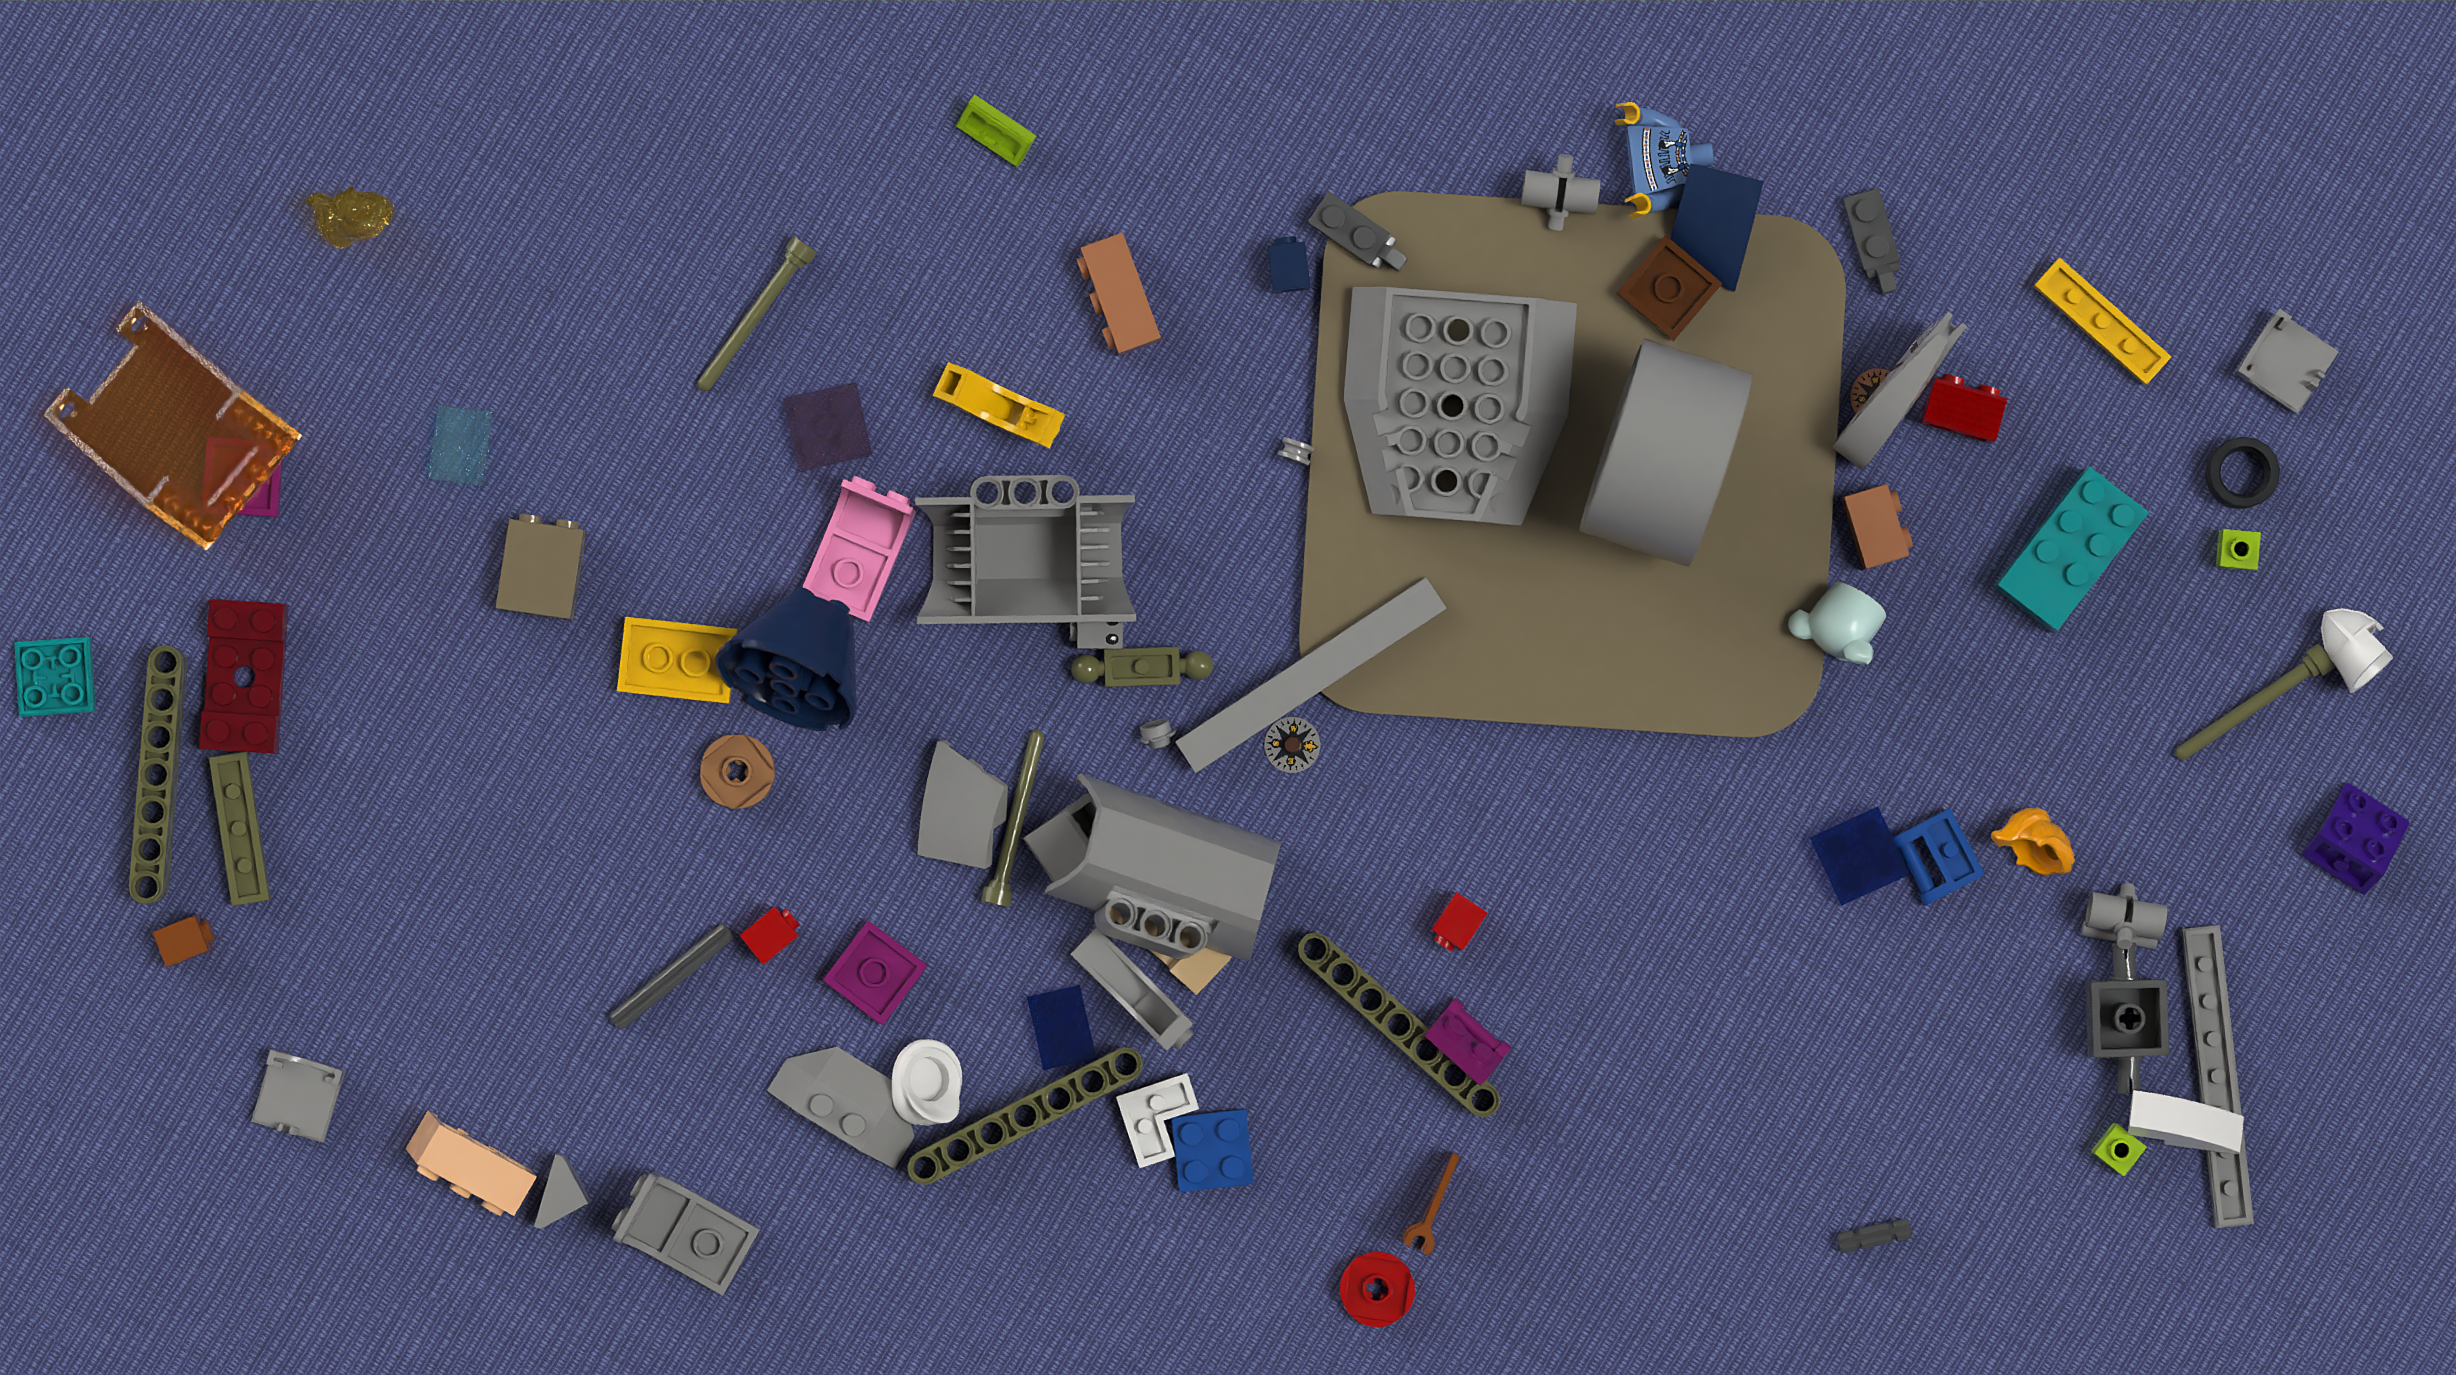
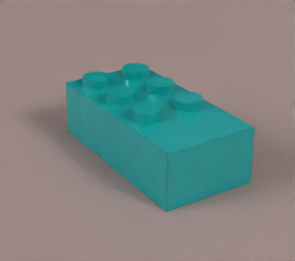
[1993,466,2149,633]

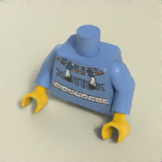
[1615,102,1714,219]

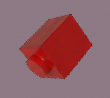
[1431,892,1488,952]
[739,907,801,964]

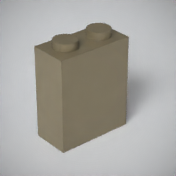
[496,514,587,621]

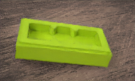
[956,95,1037,168]

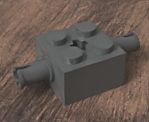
[2085,943,2169,1094]

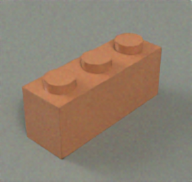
[1076,232,1161,356]

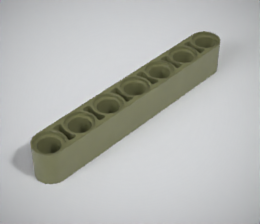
[129,645,188,904]
[1298,932,1500,1117]
[908,1047,1143,1185]

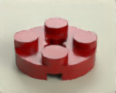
[1340,1251,1415,1327]

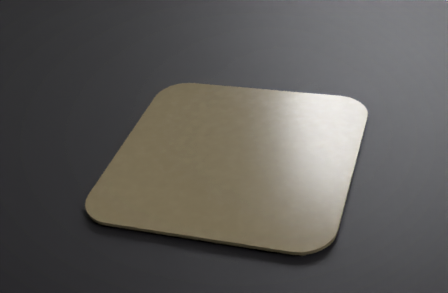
[1299,191,1846,738]

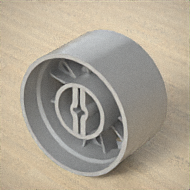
[1579,338,1753,567]

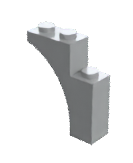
[1071,927,1194,1051]

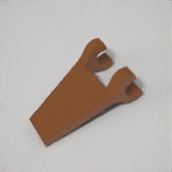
[1402,1152,1460,1255]

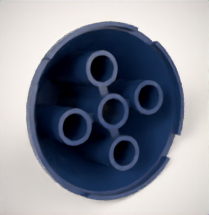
[714,587,857,731]

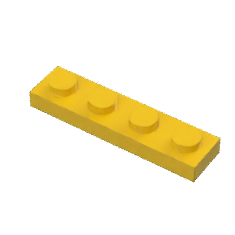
[2033,257,2171,386]

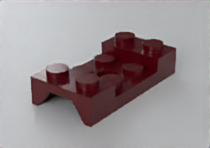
[199,599,289,754]

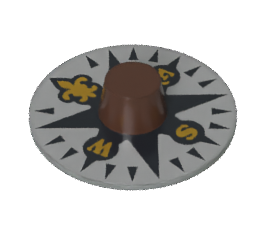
[1264,717,1320,773]

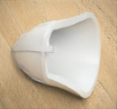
[2321,608,2393,693]

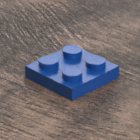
[1171,1109,1254,1192]

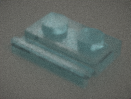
[428,404,494,487]

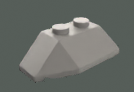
[767,1046,915,1169]

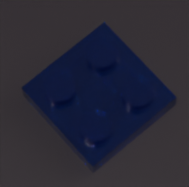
[1810,806,1910,906]

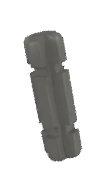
[1837,1219,1912,1253]

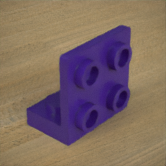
[2301,783,2409,895]

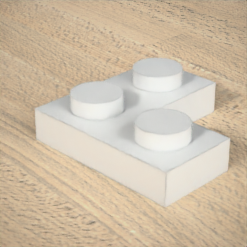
[1116,1073,1199,1168]

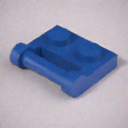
[1889,808,1985,906]

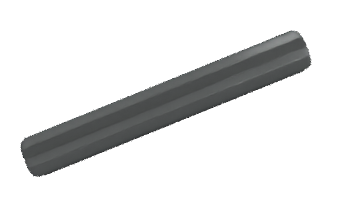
[610,924,734,1030]

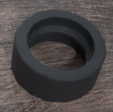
[2205,437,2280,509]

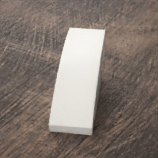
[2127,1090,2244,1154]

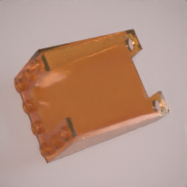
[43,300,302,551]

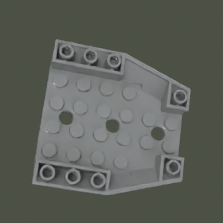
[1344,287,1577,526]

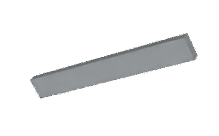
[1175,577,1447,773]
[2181,925,2254,1228]

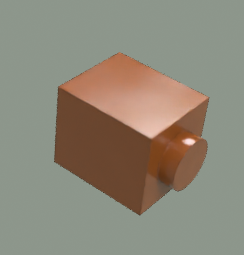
[152,915,216,967]

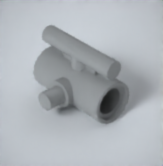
[1521,154,1601,231]
[2081,883,2167,949]

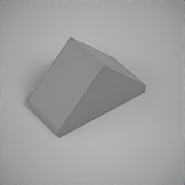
[534,1153,592,1229]

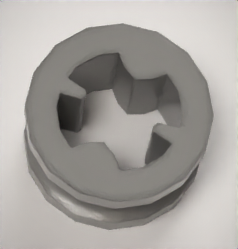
[1277,437,1315,466]

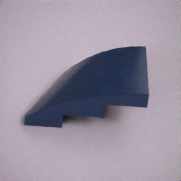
[1670,163,1764,292]

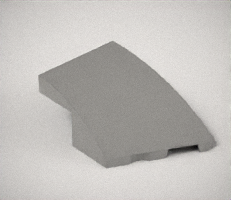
[917,739,1008,869]

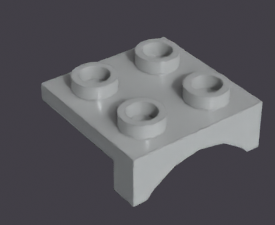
[2234,309,2339,414]
[251,1049,346,1143]

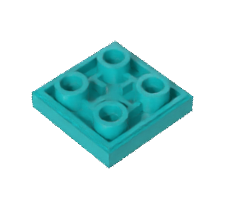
[14,637,96,717]

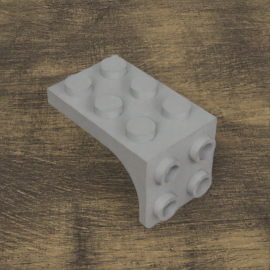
[611,1171,761,1296]

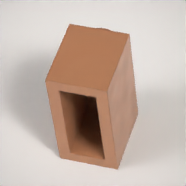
[1841,484,1913,570]

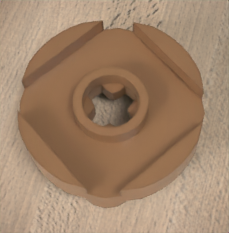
[700,734,776,809]

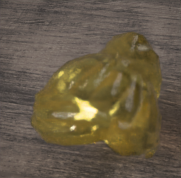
[305,186,394,249]

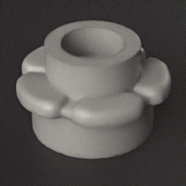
[1140,718,1176,749]

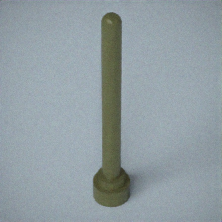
[698,236,817,391]
[2175,644,2335,760]
[981,730,1044,908]

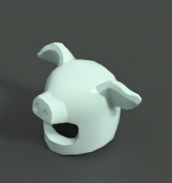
[1788,582,1886,665]

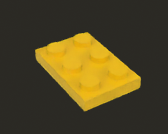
[617,617,738,704]

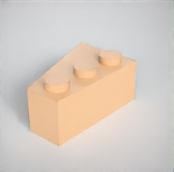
[406,1110,537,1216]

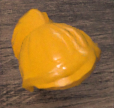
[1991,807,2075,876]

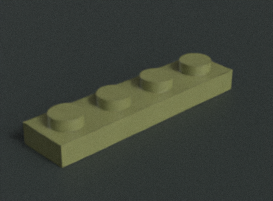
[209,752,271,906]

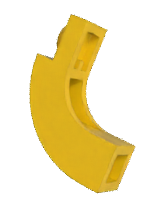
[932,362,1065,449]

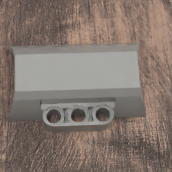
[915,475,1136,624]
[1045,773,1282,961]

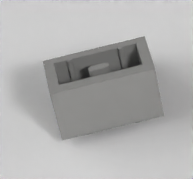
[1023,793,1097,883]

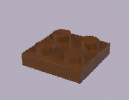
[1616,235,1723,341]

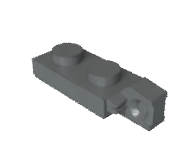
[1842,188,1900,295]
[1308,192,1408,272]

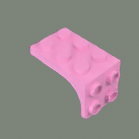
[803,476,916,622]

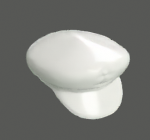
[892,1039,962,1126]

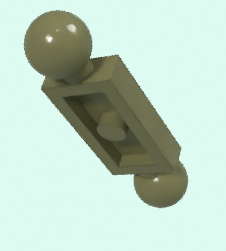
[1071,647,1213,687]

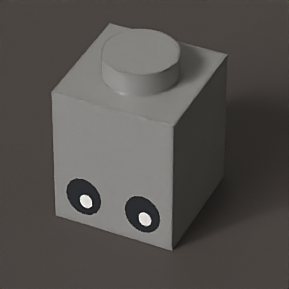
[1070,622,1123,650]

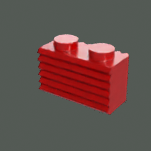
[1920,374,2008,444]

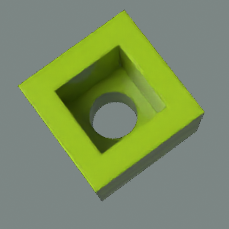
[2216,529,2261,571]
[2091,1123,2147,1176]

